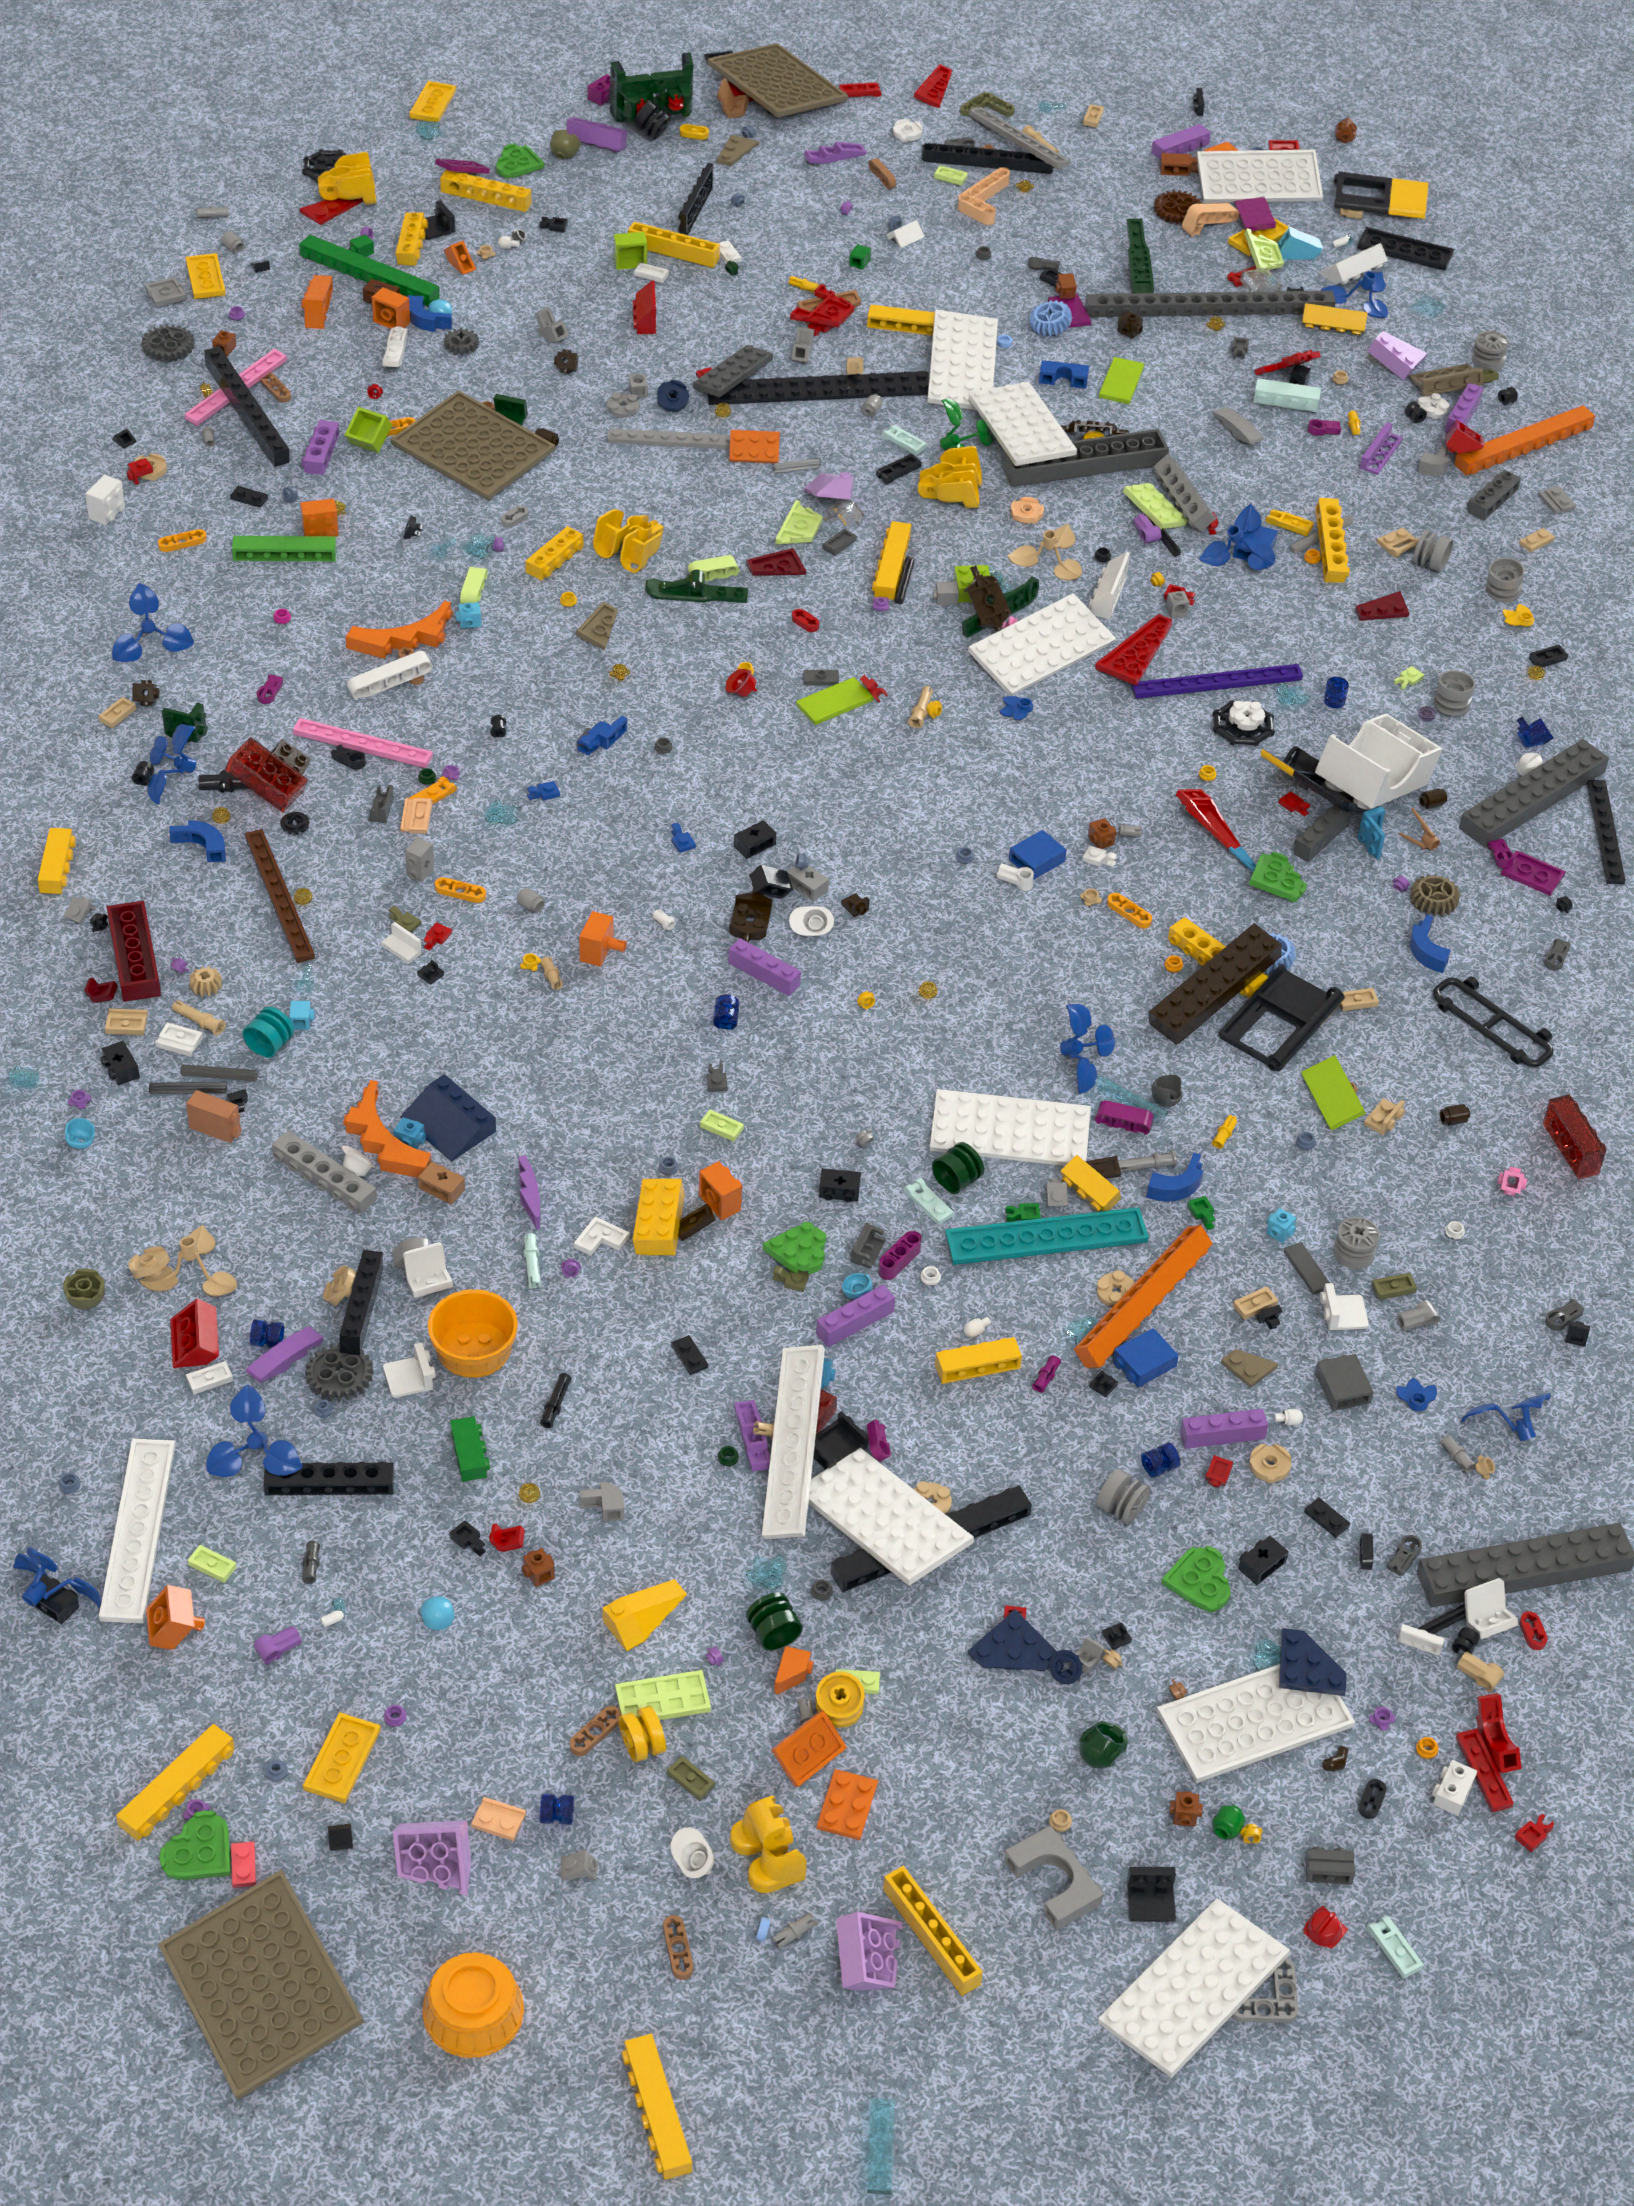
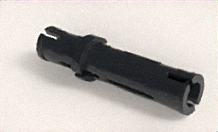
[540,1373,572,1428]

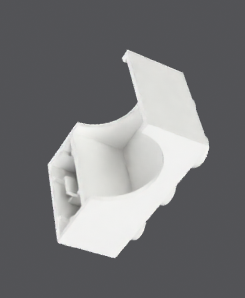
[1315,714,1443,810]

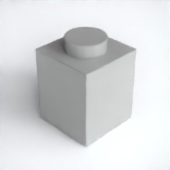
[933,582,958,605]

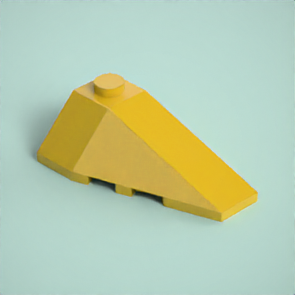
[602,1579,687,1651]

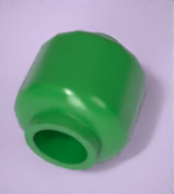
[1212,1805,1246,1840]

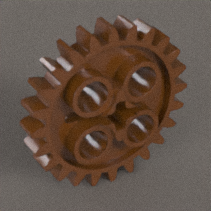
[1153,190,1203,225]

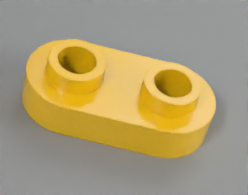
[679,124,709,140]

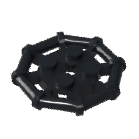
[302,149,348,184]
[1212,700,1275,747]

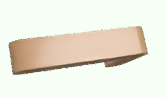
[958,168,1010,225]

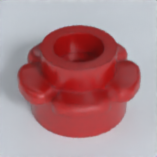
[367,384,383,399]

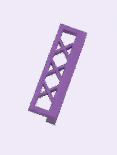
[1360,422,1403,475]

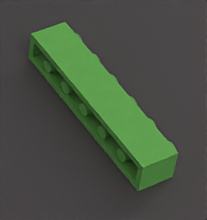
[232,536,337,561]

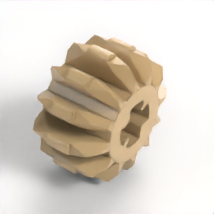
[189,966,222,997]

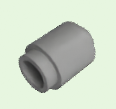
[222,231,244,253]
[861,394,882,417]
[517,888,545,913]

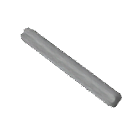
[1290,515,1354,554]

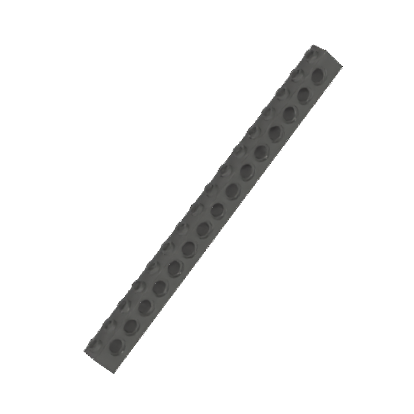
[1085,291,1336,318]

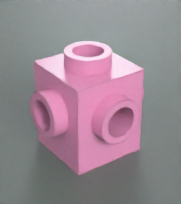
[1497,1166,1527,1196]

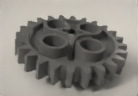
[141,324,195,362]
[305,1343,373,1402]

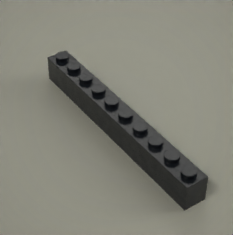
[204,346,290,467]
[831,1485,1032,1593]

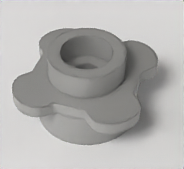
[855,1129,874,1148]

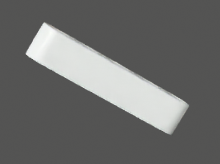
[347,651,433,700]

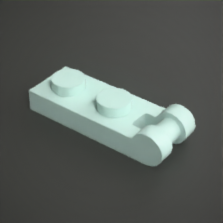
[881,425,927,456]
[903,1178,954,1225]
[1366,1916,1424,1979]

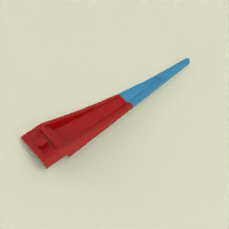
[1175,789,1256,872]

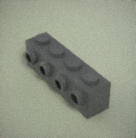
[1467,470,1521,521]
[1293,805,1352,862]

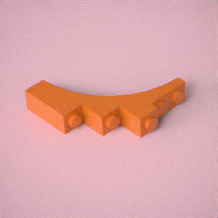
[345,601,453,659]
[343,1080,432,1178]

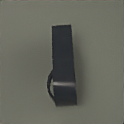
[331,745,366,770]

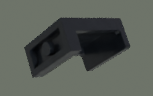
[813,1411,868,1470]

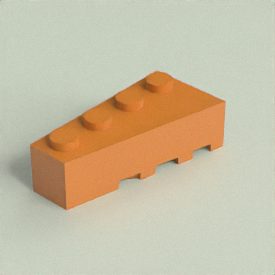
[302,275,333,329]

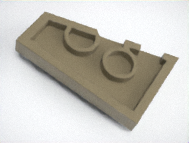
[717,135,759,166]
[576,601,618,650]

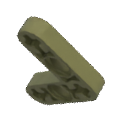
[960,92,1015,117]

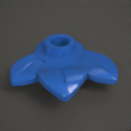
[1000,696,1033,720]
[1396,1378,1437,1411]

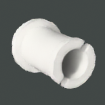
[652,909,676,930]

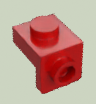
[126,458,153,485]
[1205,1455,1234,1488]
[489,1523,525,1552]

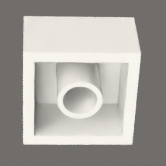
[85,475,125,525]

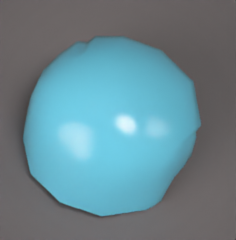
[428,299,452,314]
[65,1118,95,1149]
[842,1273,873,1301]
[420,1596,455,1630]

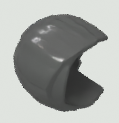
[1151,1074,1183,1107]

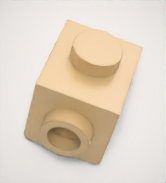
[846,357,863,375]

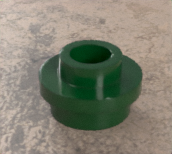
[725,260,739,275]
[418,768,436,785]
[718,1446,739,1466]

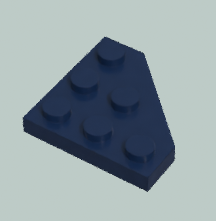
[967,1609,1057,1671]
[1279,1628,1347,1696]

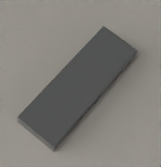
[1283,1242,1330,1295]

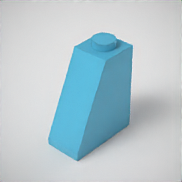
[1277,227,1322,259]

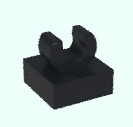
[403,515,423,539]
[417,960,444,985]
[226,1089,248,1113]
[1256,1305,1283,1330]
[1565,1321,1590,1347]
[1089,1370,1118,1398]
[1102,1622,1132,1650]
[328,1824,353,1851]

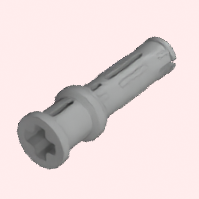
[1118,1150,1177,1172]

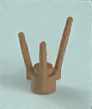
[1399,808,1440,851]

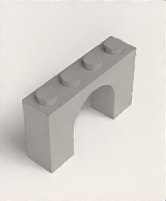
[1004,1825,1104,1931]

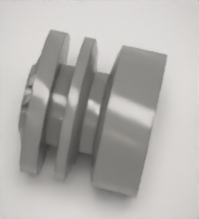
[1472,331,1509,371]
[1413,530,1454,573]
[1486,557,1525,603]
[1434,670,1475,716]
[1334,1217,1380,1269]
[1096,1468,1151,1525]

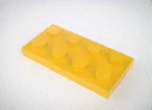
[409,81,456,123]
[1228,218,1289,257]
[185,253,226,299]
[303,1712,381,1804]

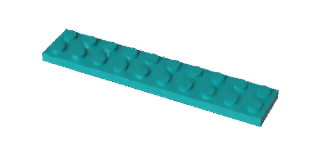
[945,1207,1149,1265]

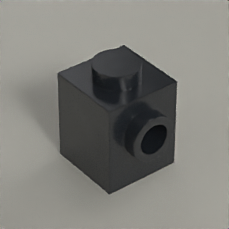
[1289,364,1311,386]

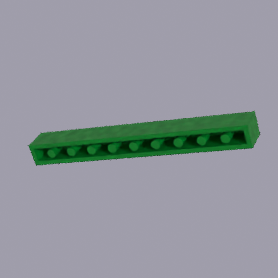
[299,235,440,307]

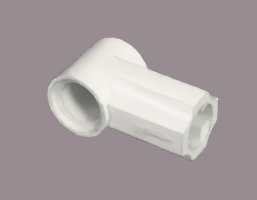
[997,864,1034,891]

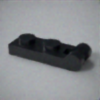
[876,453,922,485]

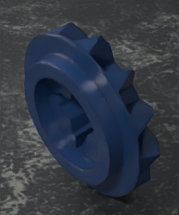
[1049,1649,1083,1685]

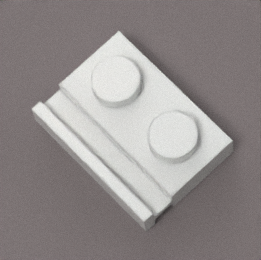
[155,1023,203,1057]

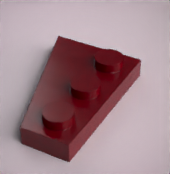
[746,548,806,576]
[1355,591,1409,621]

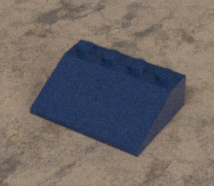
[400,1074,496,1162]

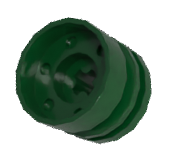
[932,1142,985,1194]
[746,1592,803,1651]

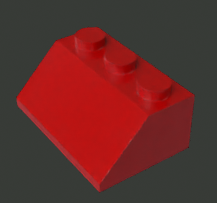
[633,280,656,334]
[1445,419,1484,454]
[170,1298,219,1368]

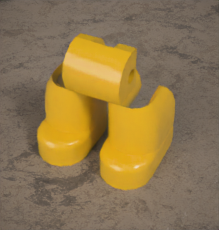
[318,152,377,205]
[918,446,982,509]
[593,509,664,573]
[729,1795,807,1893]

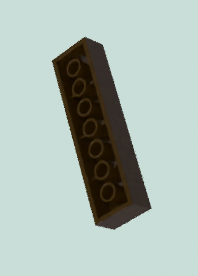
[1149,923,1282,1045]

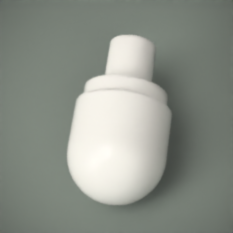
[498,236,520,249]
[964,1317,991,1338]
[1274,1409,1303,1426]

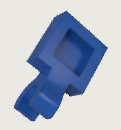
[527,781,560,801]
[671,822,696,853]

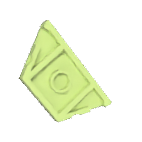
[1244,229,1284,272]
[775,500,823,544]

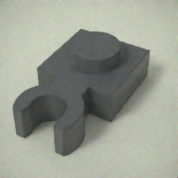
[1232,337,1249,360]
[707,1063,728,1092]

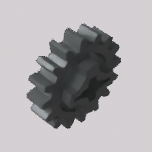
[444,328,479,355]

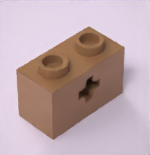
[418,1162,465,1205]

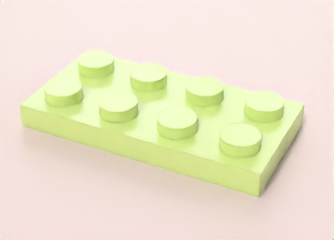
[1123,483,1188,529]
[615,1670,711,1720]

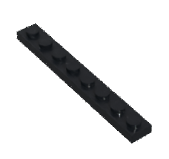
[1587,780,1626,885]

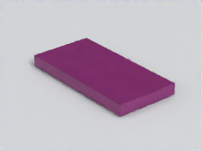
[1235,196,1276,231]

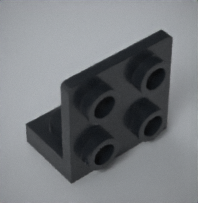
[425,200,455,240]
[1127,1867,1176,1922]

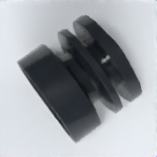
[633,99,672,141]

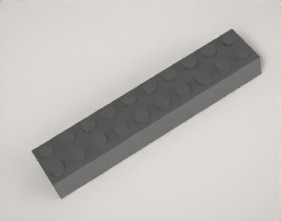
[1002,429,1169,487]
[1459,739,1609,848]
[1416,1522,1634,1608]

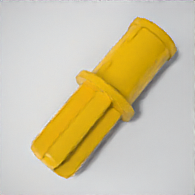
[788,276,819,293]
[1347,410,1361,436]
[1212,1115,1237,1149]

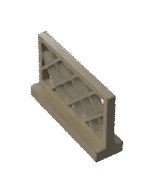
[1409,363,1483,396]

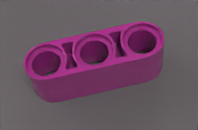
[1095,1100,1154,1135]
[878,1231,922,1280]

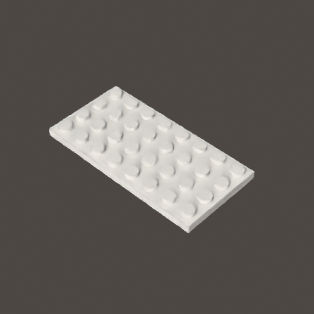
[1196,150,1323,203]
[927,310,998,410]
[969,382,1077,466]
[968,593,1116,696]
[929,1089,1091,1166]
[808,1448,974,1586]
[1156,1664,1355,1783]
[1098,1898,1290,2078]

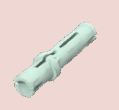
[523,1233,541,1289]

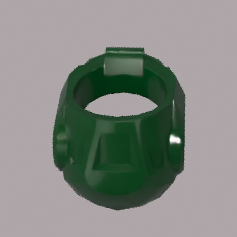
[1079,1721,1128,1769]

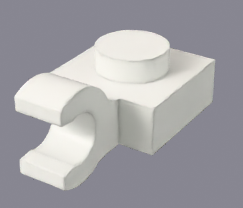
[1083,846,1117,867]

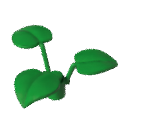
[940,399,993,451]

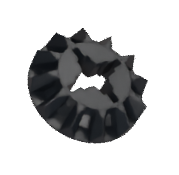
[280,812,310,835]

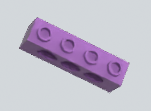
[302,420,340,475]

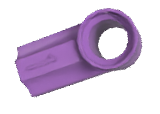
[1134,514,1161,544]
[254,1626,302,1665]

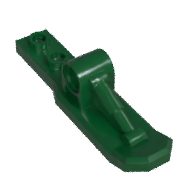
[1126,218,1154,293]
[645,569,748,603]
[962,576,1039,638]

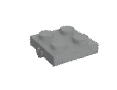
[145,277,186,307]

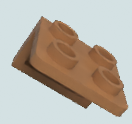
[717,78,750,119]

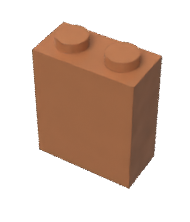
[186,1090,242,1143]

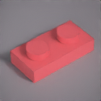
[231,1842,256,1888]

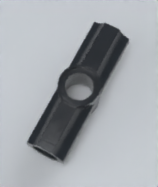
[198,770,254,793]

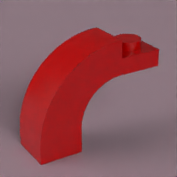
[1476,1693,1522,1773]

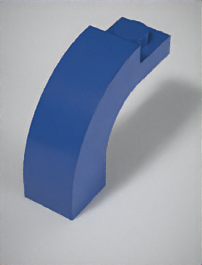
[407,296,453,332]
[169,820,226,862]
[1410,914,1451,973]
[1146,1152,1204,1202]

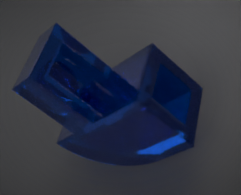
[1517,716,1554,747]

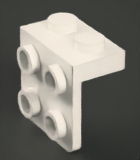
[403,1242,453,1298]
[1320,1283,1369,1330]
[383,1343,436,1398]
[1464,1578,1518,1639]

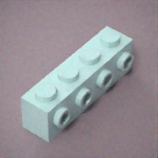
[1253,379,1321,412]

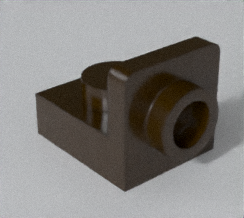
[841,893,870,917]

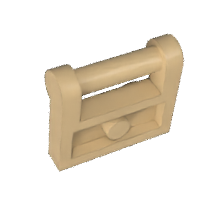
[1377,527,1419,558]

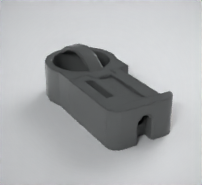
[944,137,975,147]
[1028,257,1060,271]
[1544,938,1571,971]
[1545,1299,1584,1331]
[1387,1535,1422,1576]

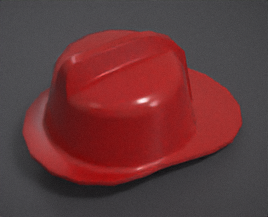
[725,669,757,697]
[1303,1906,1348,1949]

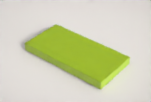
[1099,357,1145,404]
[796,677,874,725]
[1301,1055,1366,1130]

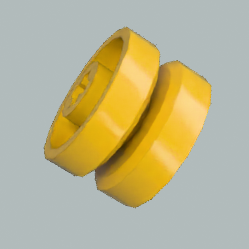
[815,1671,865,1728]
[618,1706,666,1763]

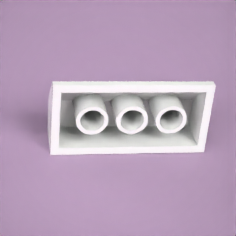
[1318,243,1388,286]
[1089,552,1130,619]

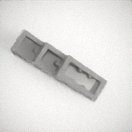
[1213,407,1264,444]

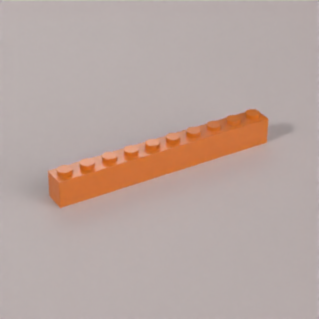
[1454,405,1595,476]
[1074,1225,1213,1369]

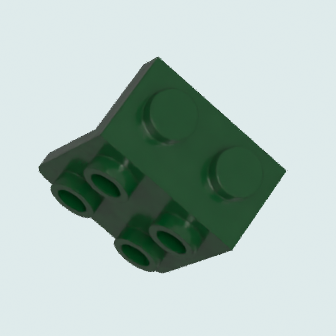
[493,394,528,426]
[162,703,208,743]

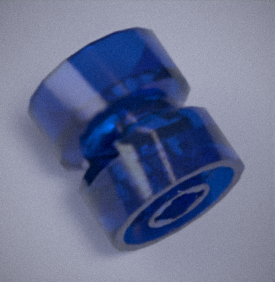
[1323,677,1349,709]
[713,994,739,1030]
[250,1319,285,1348]
[1141,1442,1180,1478]
[540,1793,574,1825]

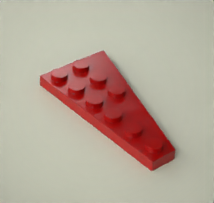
[1095,614,1172,686]

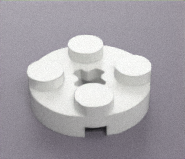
[893,119,923,142]
[1417,393,1449,419]
[1229,701,1265,730]

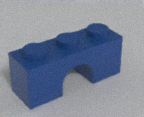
[1039,360,1089,389]

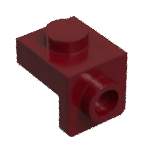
[84,977,118,1003]

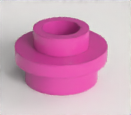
[273,608,291,624]

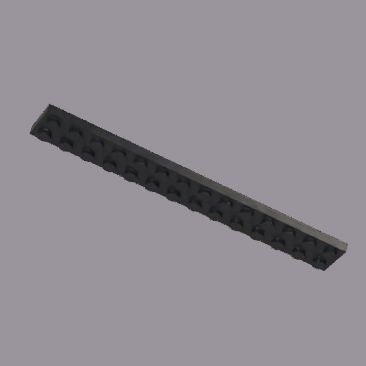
[707,371,929,405]

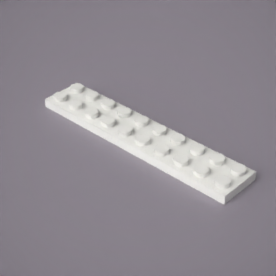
[762,1345,825,1539]
[99,1439,175,1624]

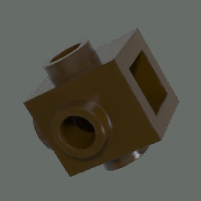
[1117,311,1143,339]
[554,349,579,373]
[132,680,160,706]

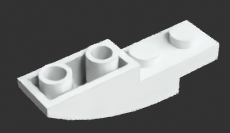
[383,326,408,367]

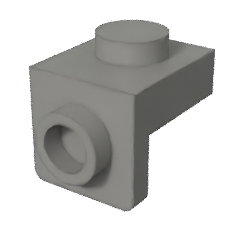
[64,896,96,924]
[1045,1179,1068,1207]
[1068,1637,1105,1674]
[561,1850,598,1880]

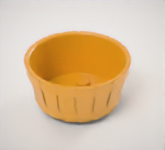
[428,1289,518,1378]
[422,1952,524,2058]

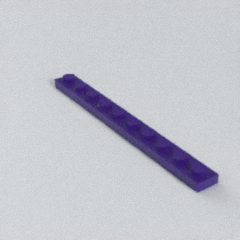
[1131,664,1303,699]

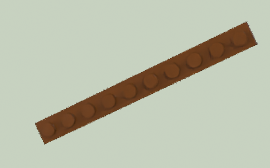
[245,829,315,963]

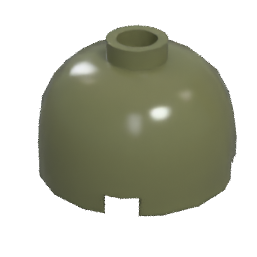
[550,130,581,159]
[63,1268,105,1310]

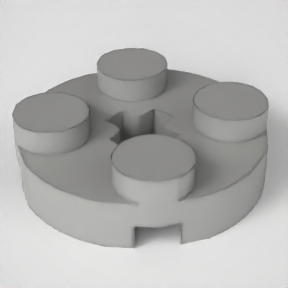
[607,392,640,418]

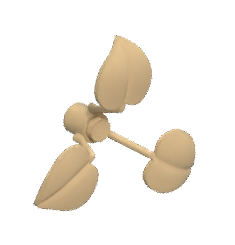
[1008,523,1082,581]
[140,1225,237,1297]

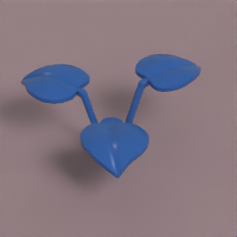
[1321,271,1388,318]
[1199,503,1276,570]
[112,583,194,662]
[148,724,196,804]
[1060,1004,1115,1094]
[206,1385,303,1477]
[1461,1393,1551,1441]
[13,1546,101,1609]

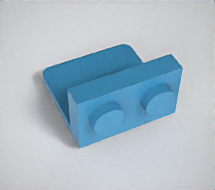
[1358,806,1385,859]

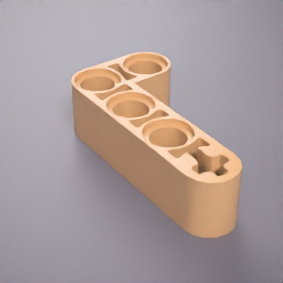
[1182,203,1239,237]

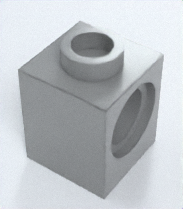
[629,374,648,398]
[1166,591,1189,618]

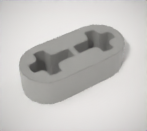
[501,505,529,528]

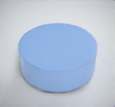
[997,335,1013,348]
[756,1917,771,1942]

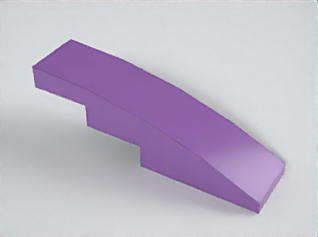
[804,142,867,164]
[518,1155,540,1229]
[246,1326,324,1383]
[734,1400,771,1472]

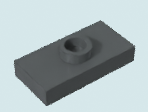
[822,528,857,556]
[804,670,839,686]

